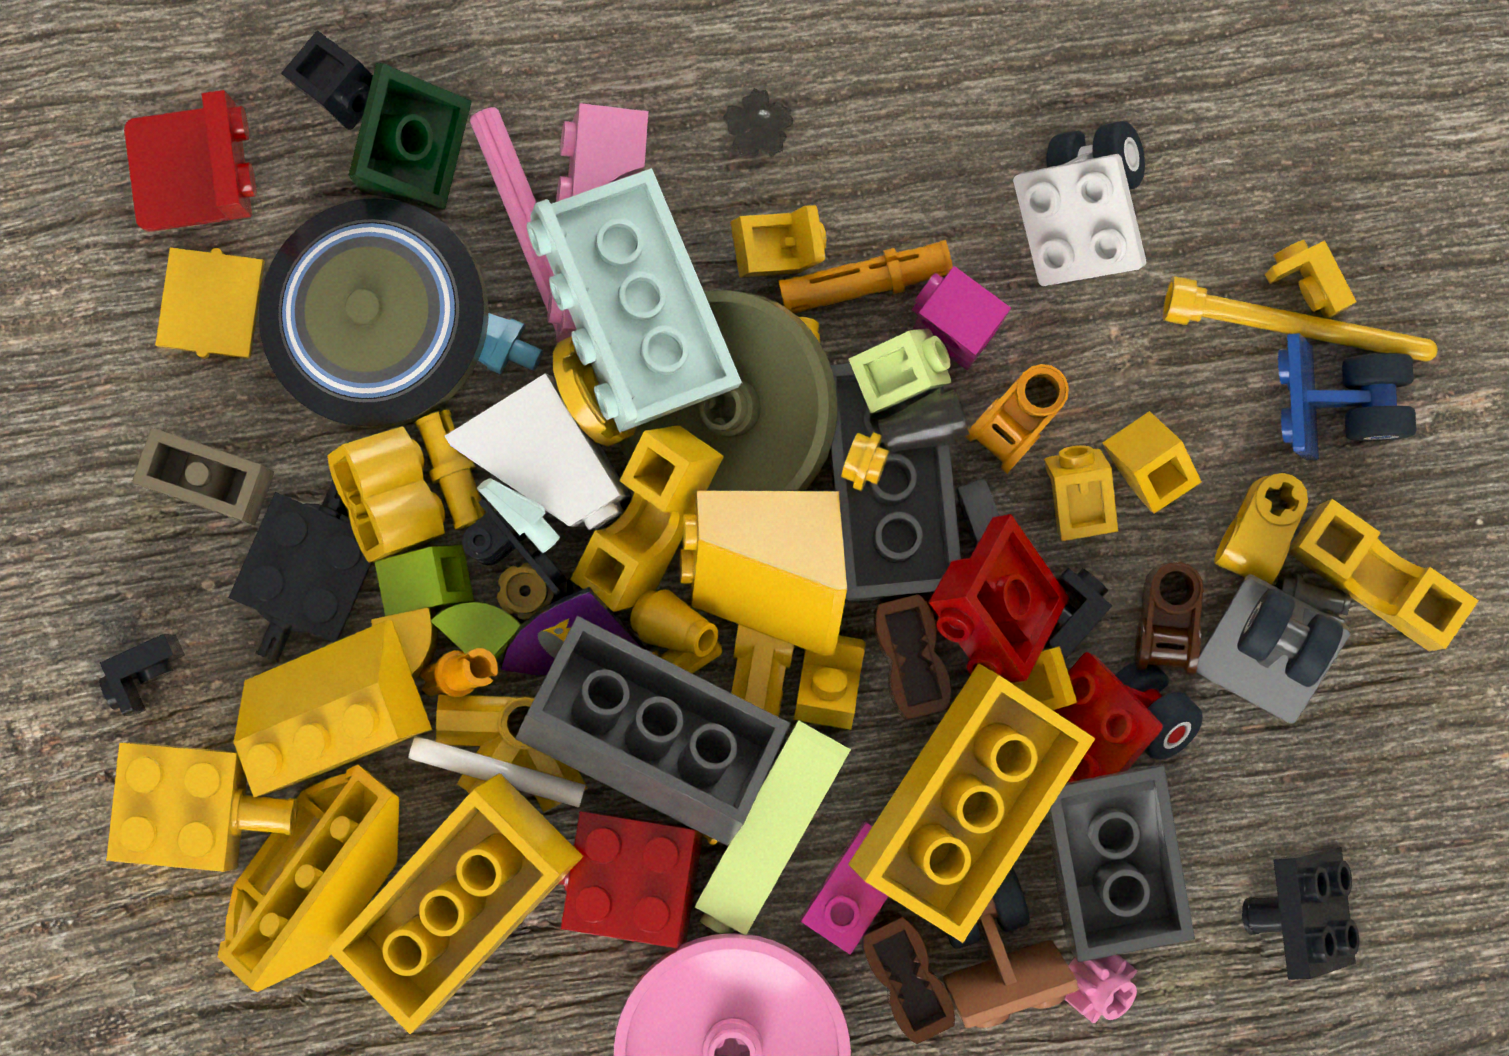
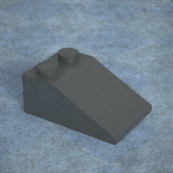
[1048,764,1195,962]

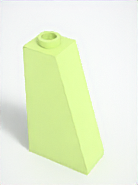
[695,720,851,935]

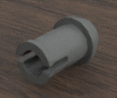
[1275,573,1351,623]

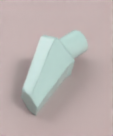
[477,478,560,553]

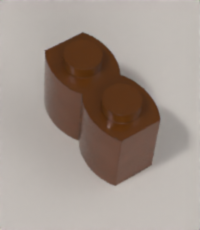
[873,594,951,720]
[862,913,955,1044]

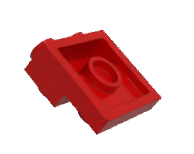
[929,514,1069,683]

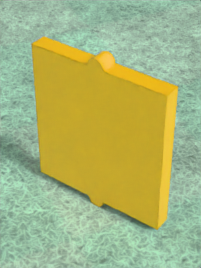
[155,247,265,359]

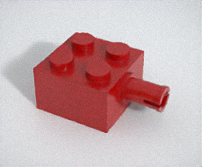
[558,811,703,949]

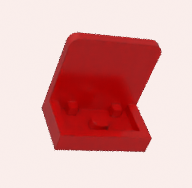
[124,90,257,232]

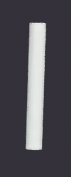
[408,736,585,807]

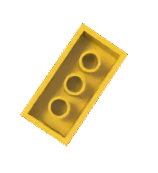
[848,663,1095,943]
[327,773,584,1034]

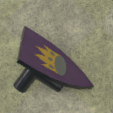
[501,577,646,675]

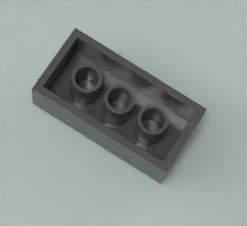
[829,364,961,603]
[515,616,790,846]

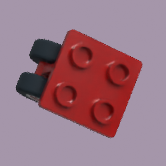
[1053,652,1203,783]

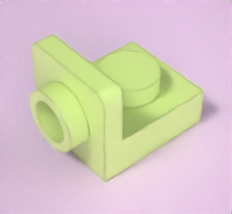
[849,329,951,413]

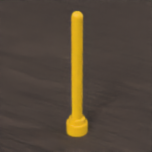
[1163,276,1438,362]

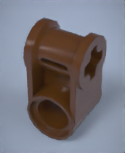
[1134,562,1204,675]

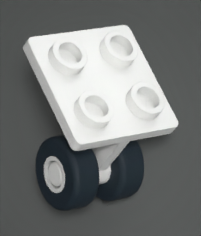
[1013,121,1146,286]

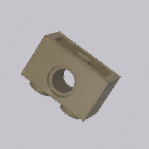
[132,427,274,526]

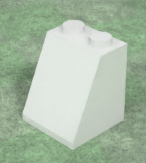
[445,373,632,530]

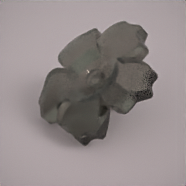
[723,88,793,157]

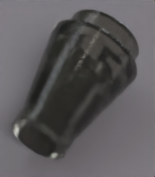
[878,388,970,454]

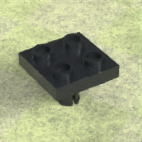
[1242,847,1359,980]

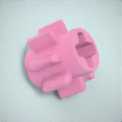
[1064,955,1137,1023]

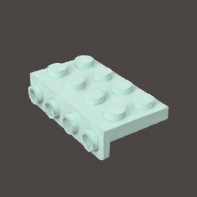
[526,168,742,433]

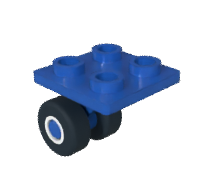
[1278,333,1417,460]

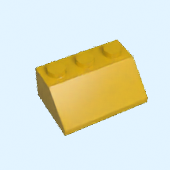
[234,620,432,797]

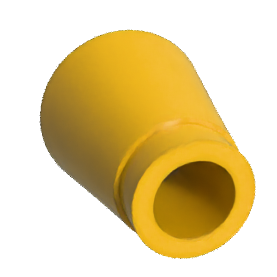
[630,589,718,657]

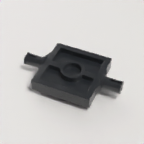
[228,480,373,663]

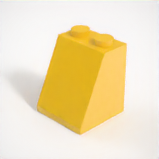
[680,491,847,656]

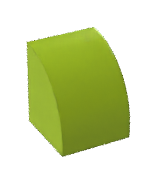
[374,545,474,616]
[431,602,522,661]

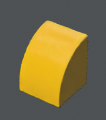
[1102,411,1202,514]
[371,607,438,679]

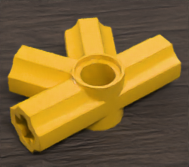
[436,694,588,812]

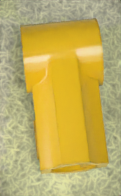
[731,624,794,717]

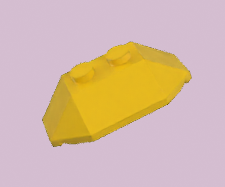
[217,765,399,992]

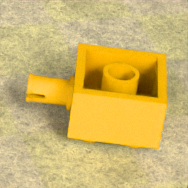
[106,742,298,872]

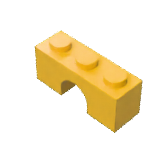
[570,425,724,612]
[1288,499,1479,651]

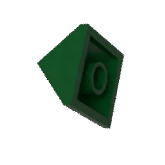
[348,63,472,210]

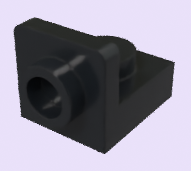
[281,30,373,130]
[1045,568,1113,660]
[99,634,185,716]

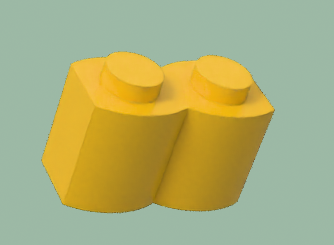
[327,426,445,563]

